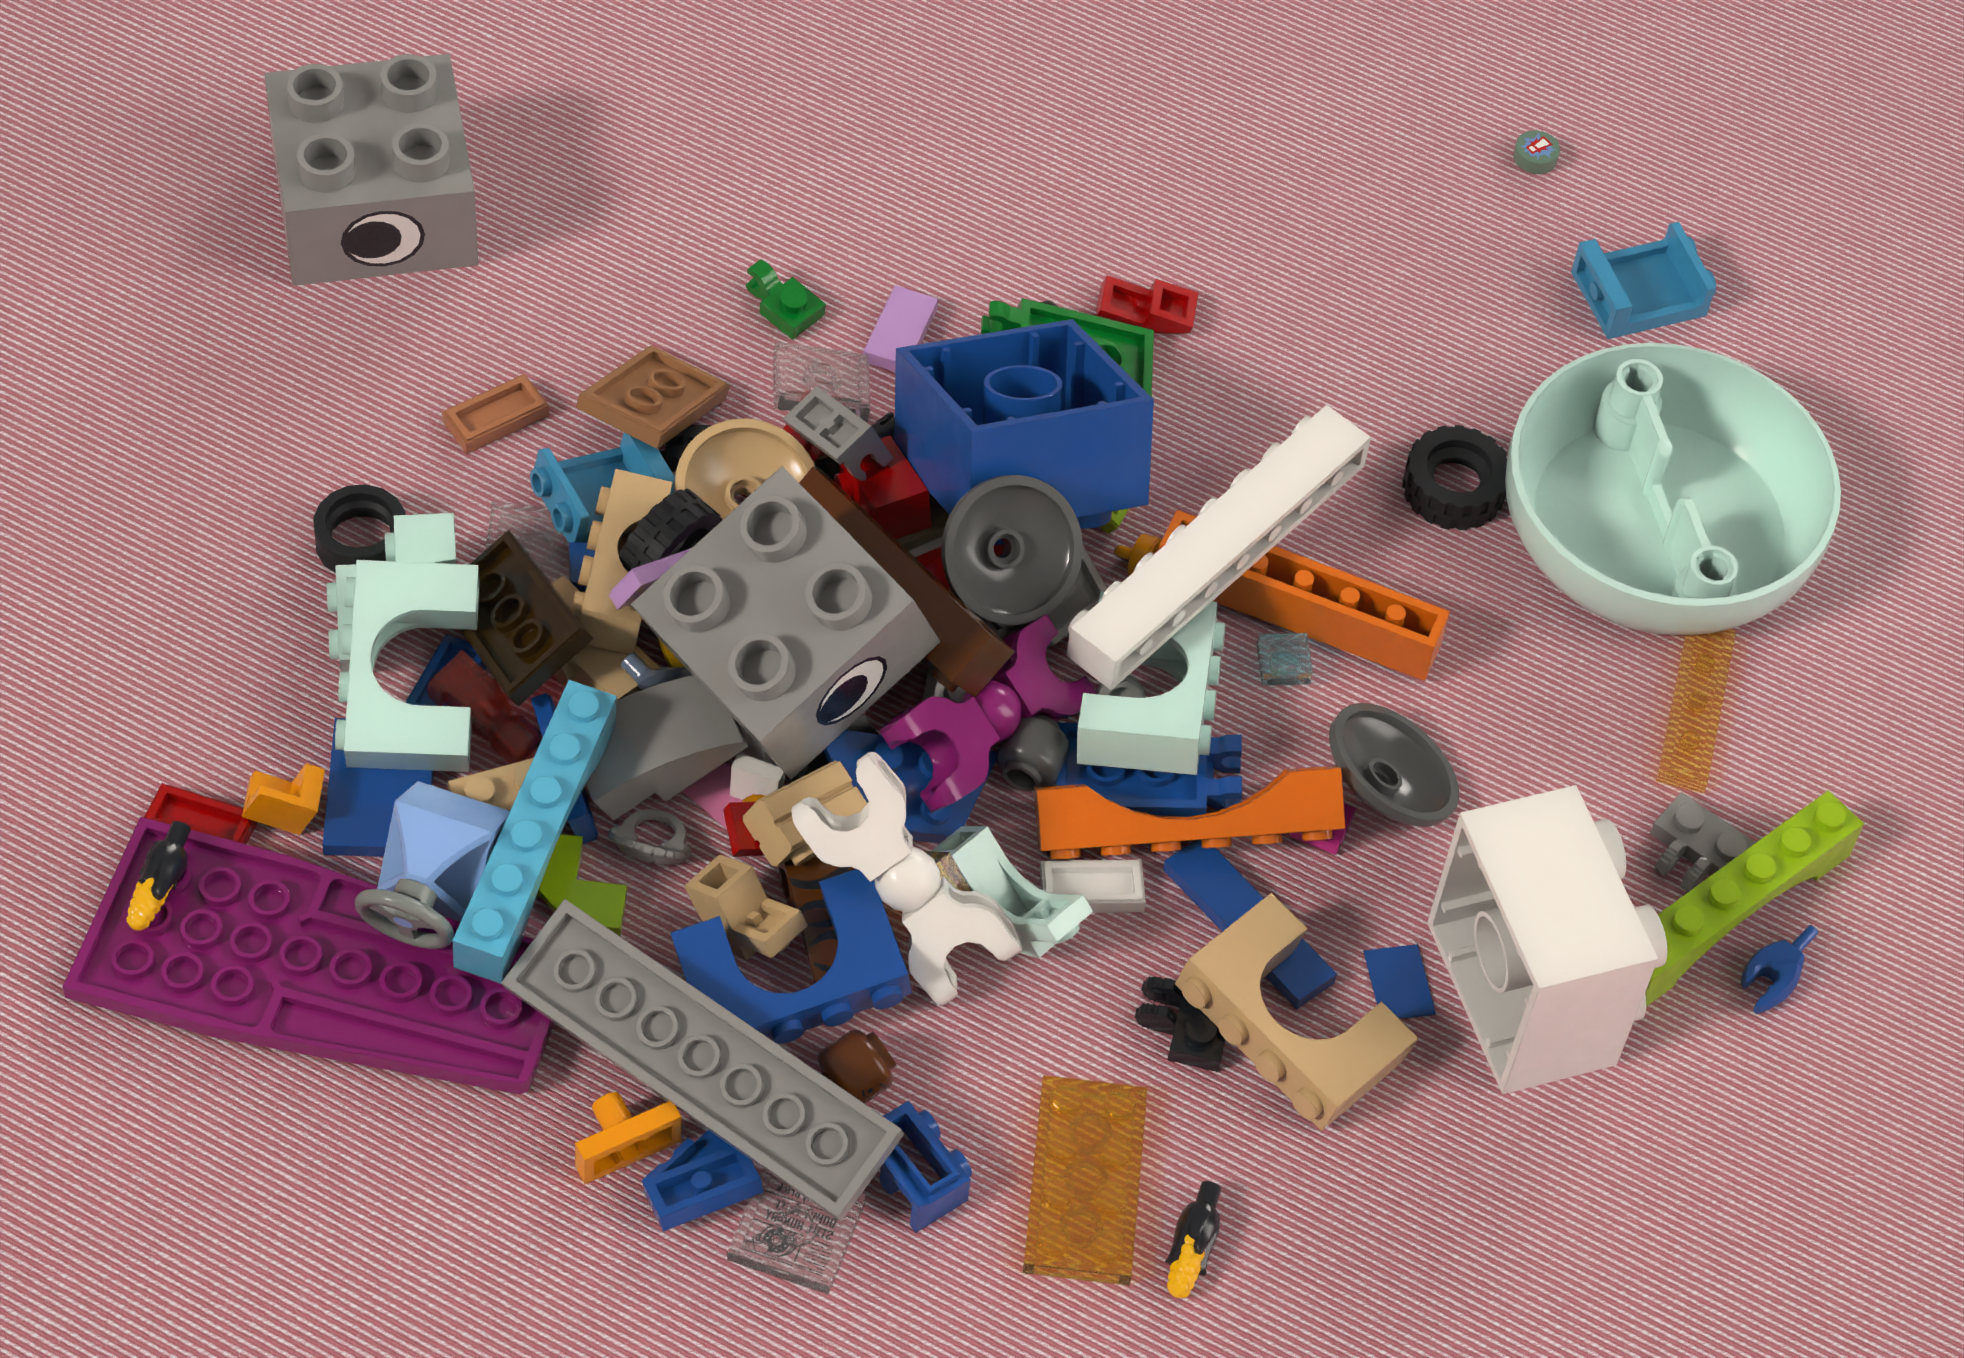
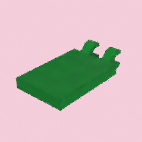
[981,298,1154,397]

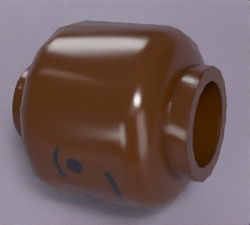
[818,1029,897,1104]

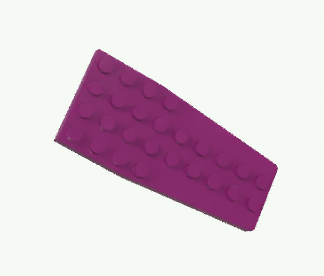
[63,817,554,1094]

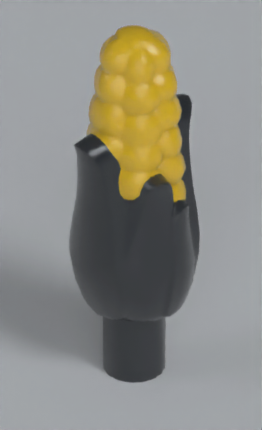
[126,821,191,931]
[1165,1181,1221,1298]

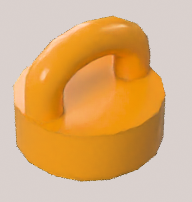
[1114,533,1162,576]

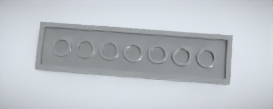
[501,899,904,1222]

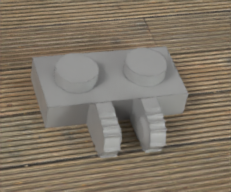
[1650,792,1756,892]

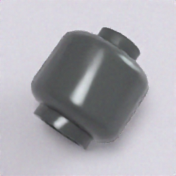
[996,715,1070,791]

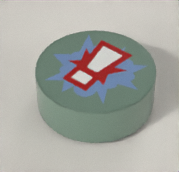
[1513,130,1560,174]

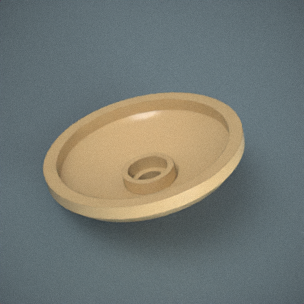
[674,418,815,520]

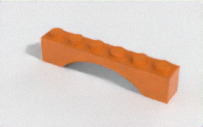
[1034,766,1345,859]

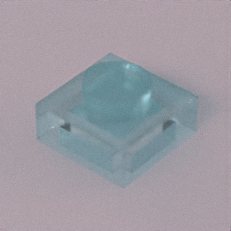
[1257,633,1313,685]

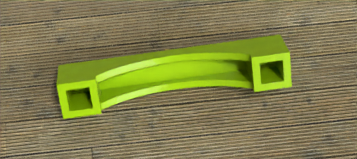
[1645,790,1864,1007]

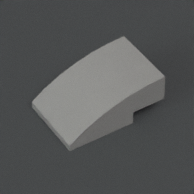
[586,675,748,820]

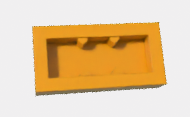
[575,1092,682,1184]

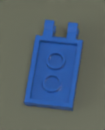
[1056,723,1242,817]

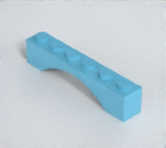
[452,680,617,984]

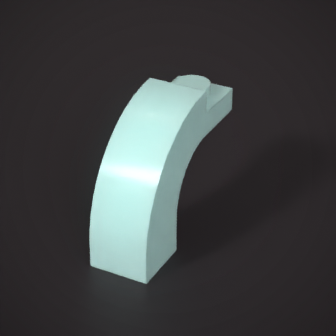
[928,826,1093,958]

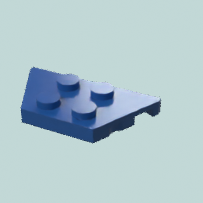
[823,730,997,844]

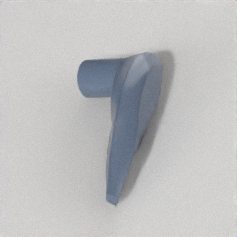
[621,652,692,690]

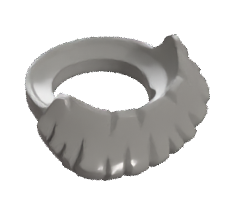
[608,809,692,865]

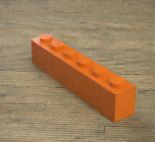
[1158,510,1450,681]

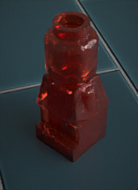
[427,650,542,764]

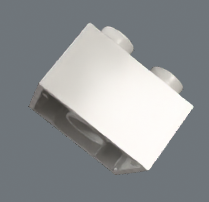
[1427,785,1667,1095]

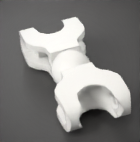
[791,752,1022,1005]

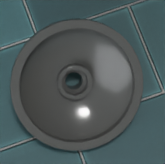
[941,475,1083,625]
[1329,703,1459,827]

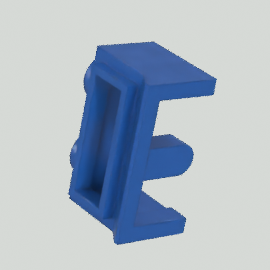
[879,1101,972,1233]

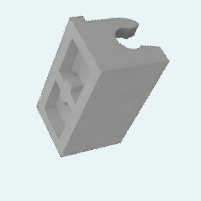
[783,386,893,481]

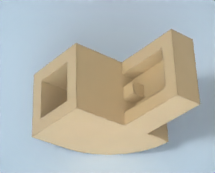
[684,854,808,960]

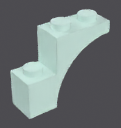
[327,513,457,672]

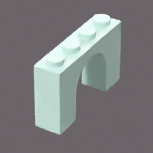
[335,560,480,772]
[1077,591,1225,775]

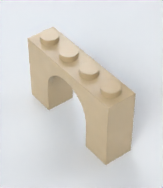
[1175,893,1418,1131]

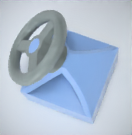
[354,781,510,949]

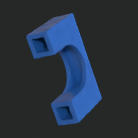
[670,869,912,1044]

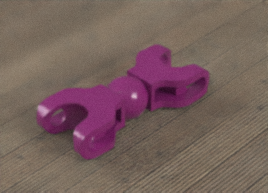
[879,615,1098,813]

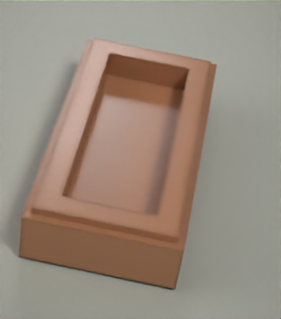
[442,374,549,454]

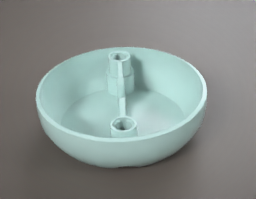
[1505,343,1841,635]

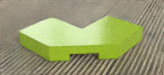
[537,834,627,937]

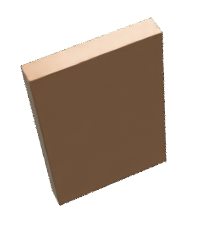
[576,345,730,449]

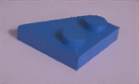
[642,1130,764,1232]

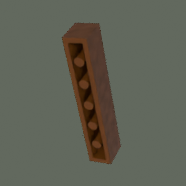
[799,467,1015,698]

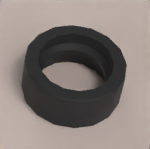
[313,484,405,573]

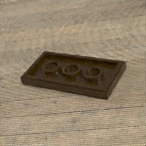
[460,530,594,706]

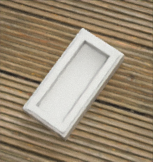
[1040,860,1146,913]

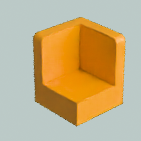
[242,763,325,835]

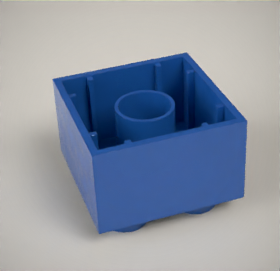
[894,319,1154,545]

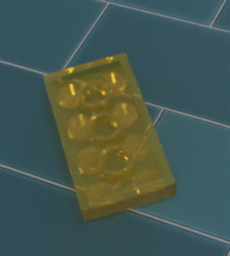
[1022,1075,1148,1286]

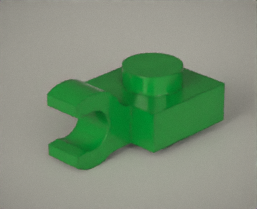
[746,259,826,340]

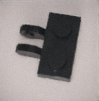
[1134,976,1225,1072]

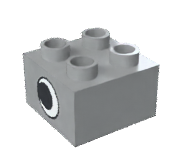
[264,54,478,286]
[630,466,941,779]

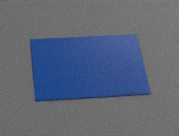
[1363,944,1436,1019]

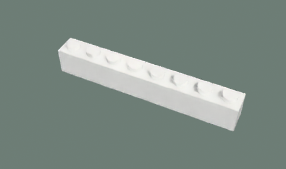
[1066,405,1371,690]

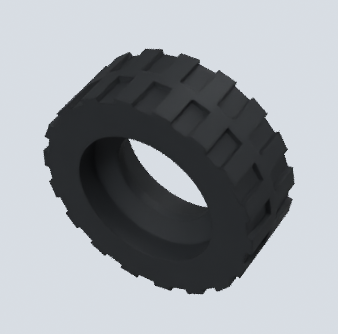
[1402,425,1507,531]
[620,489,722,572]

